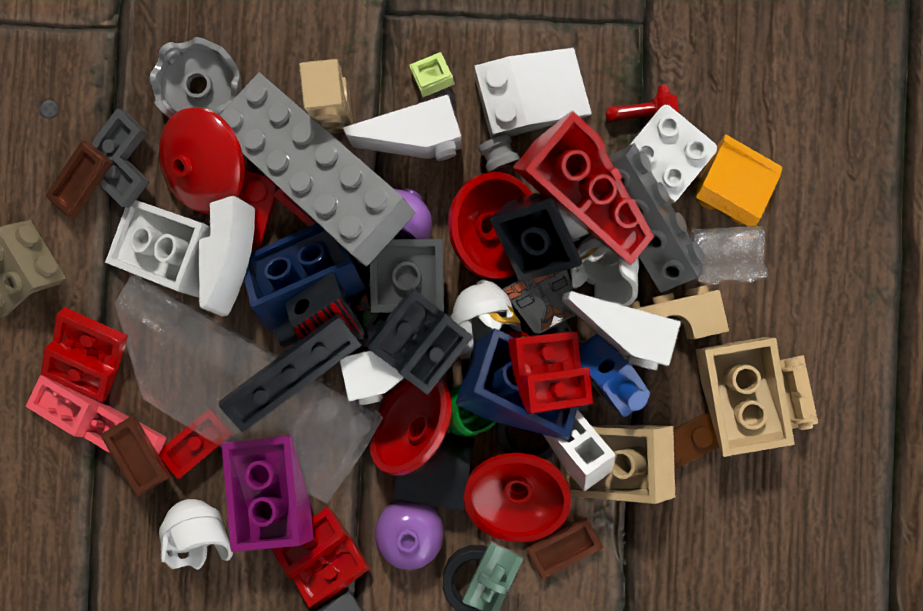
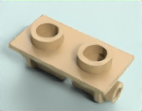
[780,355,818,430]

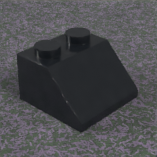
[490,192,583,282]

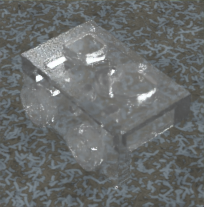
[691,226,768,285]

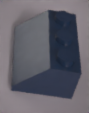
[244,223,367,333]

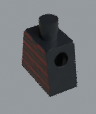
[274,272,368,348]

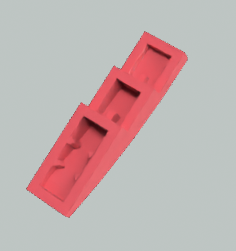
[25,375,167,455]

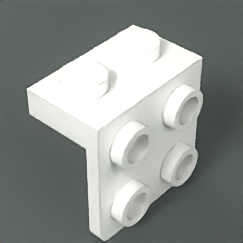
[630,105,717,204]

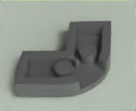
[92,108,150,208]

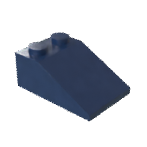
[455,328,578,440]

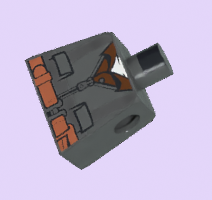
[502,270,577,335]

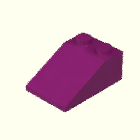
[221,435,314,552]

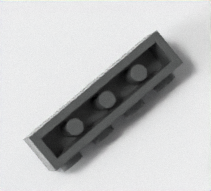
[608,143,705,293]

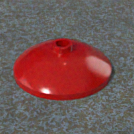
[159,107,245,214]
[448,172,532,279]
[370,379,452,476]
[464,453,571,542]

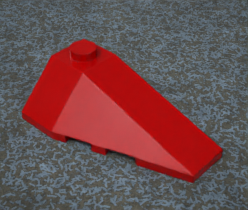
[512,111,654,265]

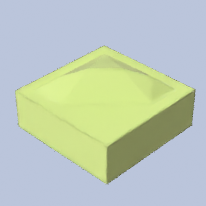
[409,52,455,97]

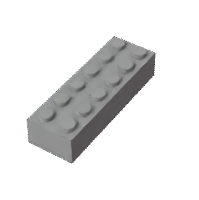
[219,72,416,267]

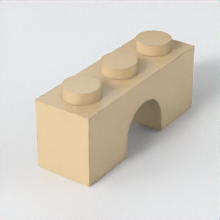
[299,59,353,134]
[622,285,729,355]

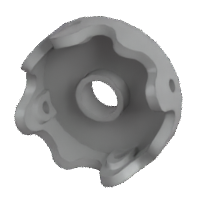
[150,37,242,118]

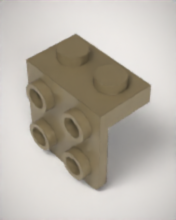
[0,220,66,318]

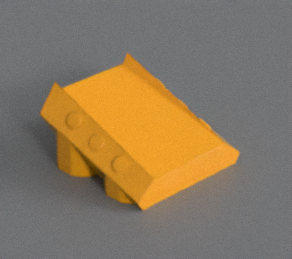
[696,134,782,229]

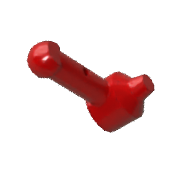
[605,85,679,122]

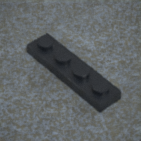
[219,313,361,433]

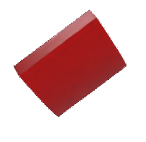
[41,307,128,403]
[508,331,593,413]
[272,507,371,610]

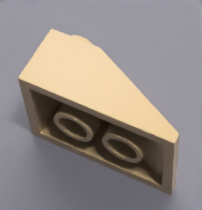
[695,337,795,457]
[560,425,675,504]

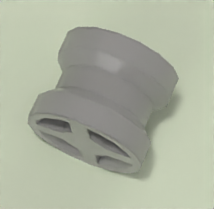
[478,134,520,173]

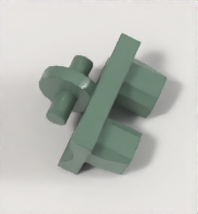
[462,540,524,611]

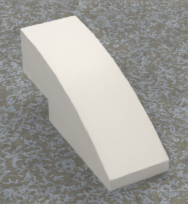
[199,195,255,317]

